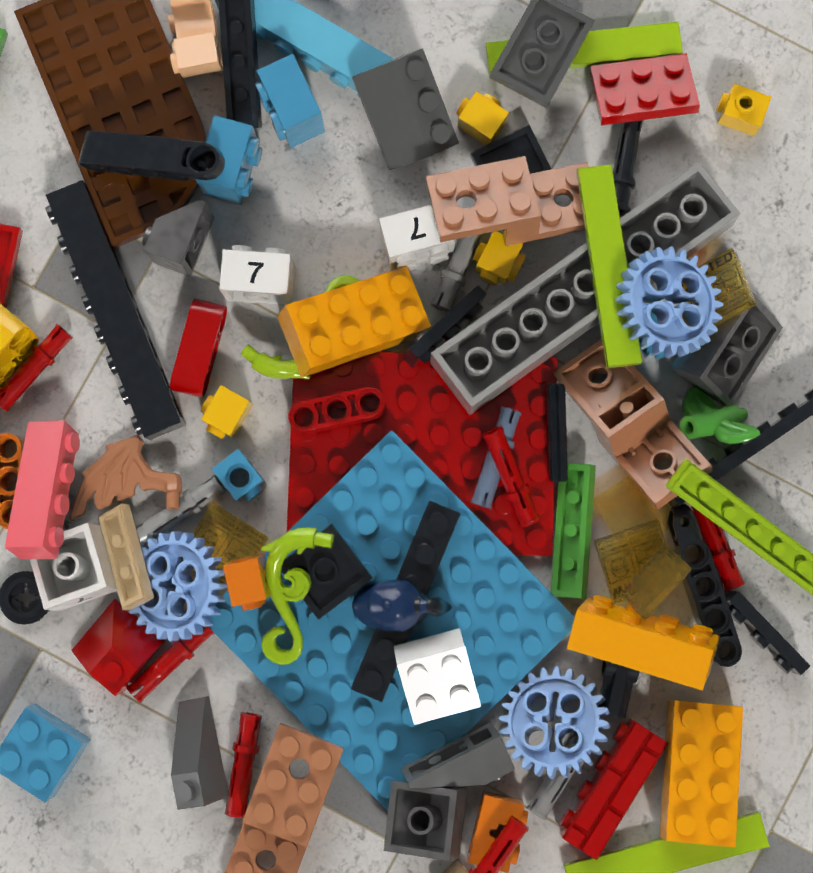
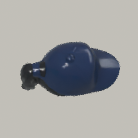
[352,580,452,632]

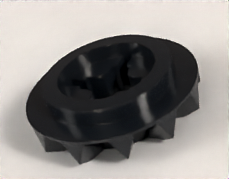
[0,571,50,625]

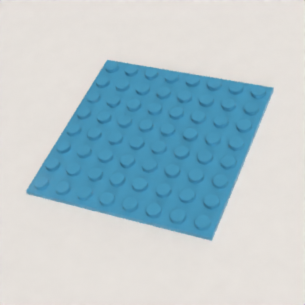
[208,430,575,811]

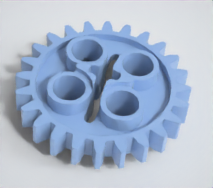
[615,246,723,358]
[129,531,228,641]
[499,666,611,779]

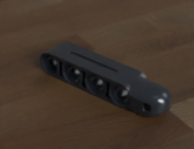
[78,131,225,181]
[668,504,742,667]

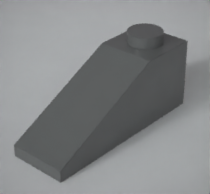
[171,696,229,810]
[401,722,515,789]

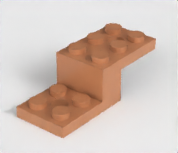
[426,156,589,246]
[553,339,713,510]
[225,723,344,873]

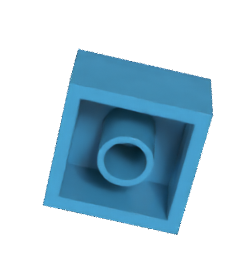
[255,54,325,148]
[195,115,262,206]
[0,703,91,803]

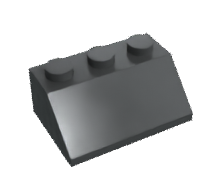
[352,48,459,170]

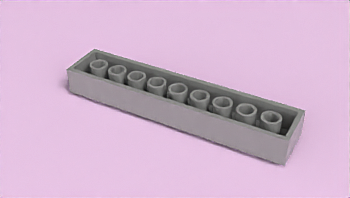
[430,162,741,415]

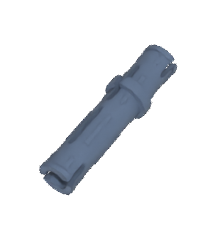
[471,406,522,509]

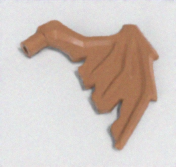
[69,435,182,521]

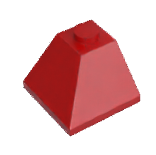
[71,599,166,696]

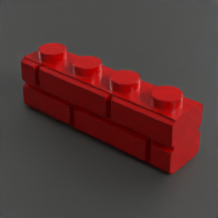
[558,718,668,860]

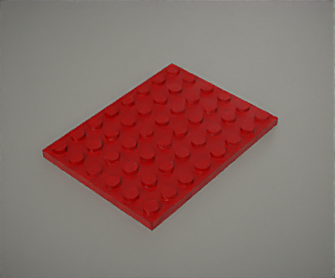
[286,352,558,556]

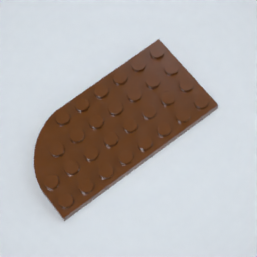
[14,0,206,249]

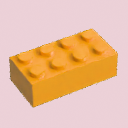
[277,266,431,378]
[567,595,720,691]
[659,700,743,848]

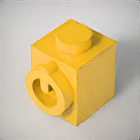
[473,231,527,286]

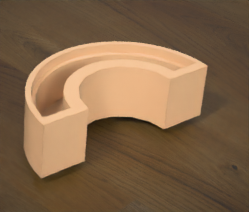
[168,0,223,78]

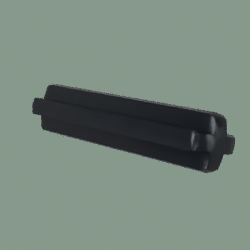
[546,383,568,482]

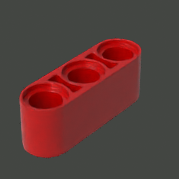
[170,298,227,398]
[288,387,385,434]

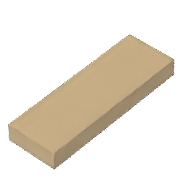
[98,504,154,610]

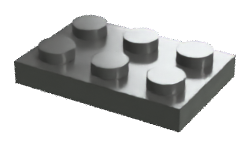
[489,0,595,108]

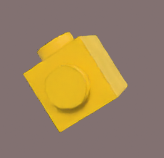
[716,84,772,136]
[456,91,509,146]
[200,385,253,440]

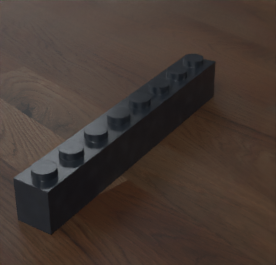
[45,180,186,440]

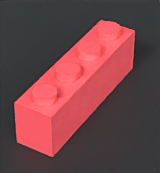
[5,420,80,559]

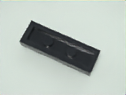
[403,285,487,368]
[725,591,810,675]

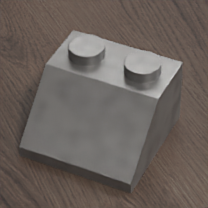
[142,200,215,277]
[383,781,467,861]

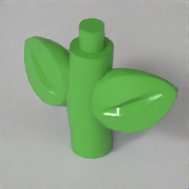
[680,386,760,444]

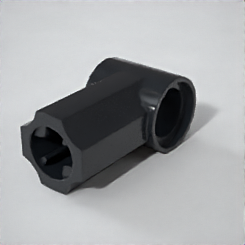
[598,660,640,718]

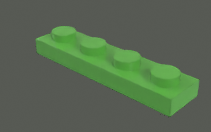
[551,463,596,599]

